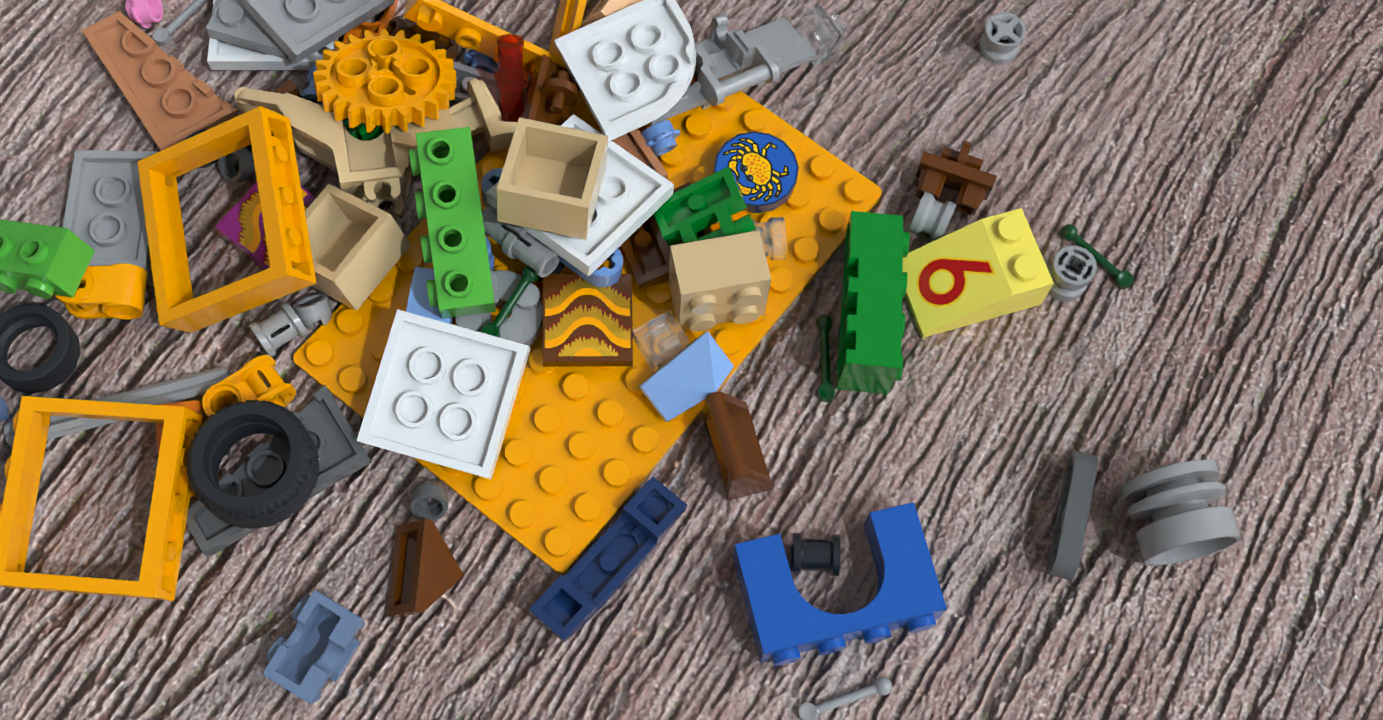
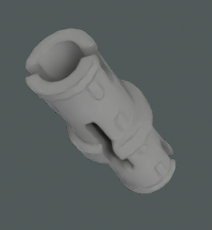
[482,206,560,278]

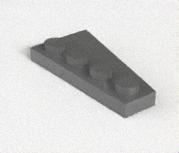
[186,385,372,558]

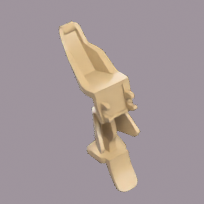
[234,78,518,217]

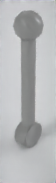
[152,0,207,46]
[798,677,892,720]

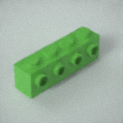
[409,127,496,319]
[0,219,95,299]

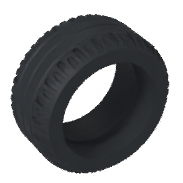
[186,400,319,529]

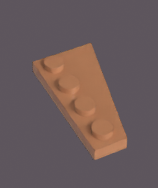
[81,11,238,151]

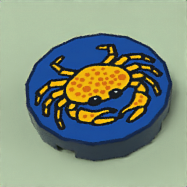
[714,131,799,213]

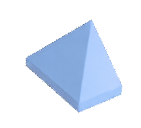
[638,331,734,422]

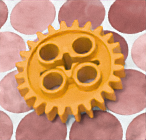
[313,29,456,134]

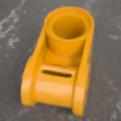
[55,263,147,320]
[202,355,296,418]

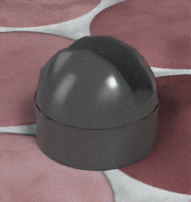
[218,148,255,182]
[410,480,448,521]

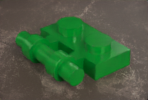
[654,166,757,246]

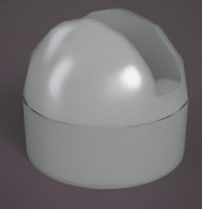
[293,293,333,330]

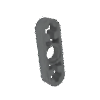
[1047,450,1098,581]

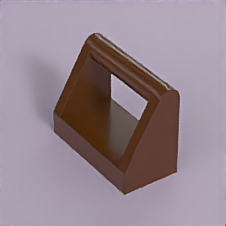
[703,392,772,501]

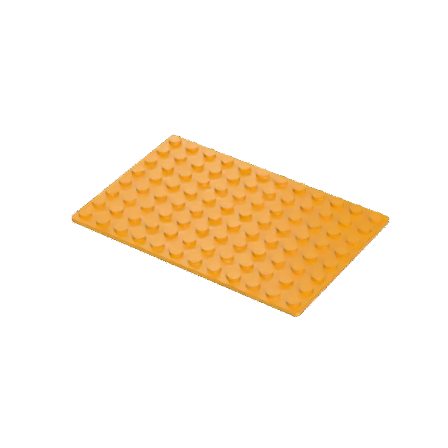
[293,91,882,574]

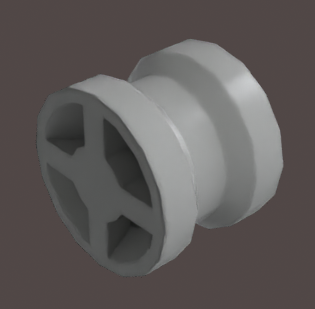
[979,12,1026,64]
[909,191,957,241]

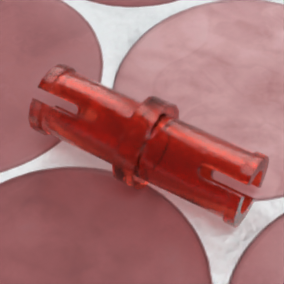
[494,34,528,122]

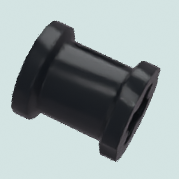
[791,533,841,576]

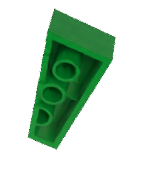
[835,211,910,394]

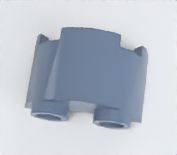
[262,589,365,704]

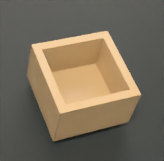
[497,117,608,240]
[292,184,411,311]
[668,231,771,332]

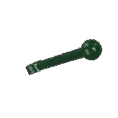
[1061,224,1134,289]
[481,266,539,338]
[816,314,835,403]

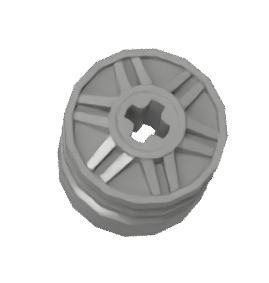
[1121,460,1241,566]

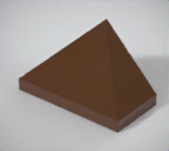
[386,518,464,618]

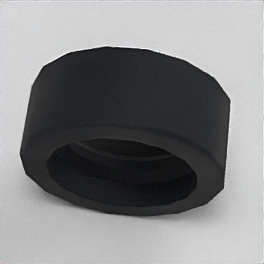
[0,303,80,394]

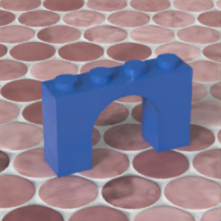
[732,502,947,666]

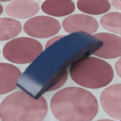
[529,476,688,643]

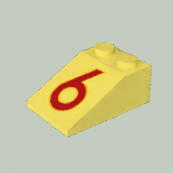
[903,208,1054,338]

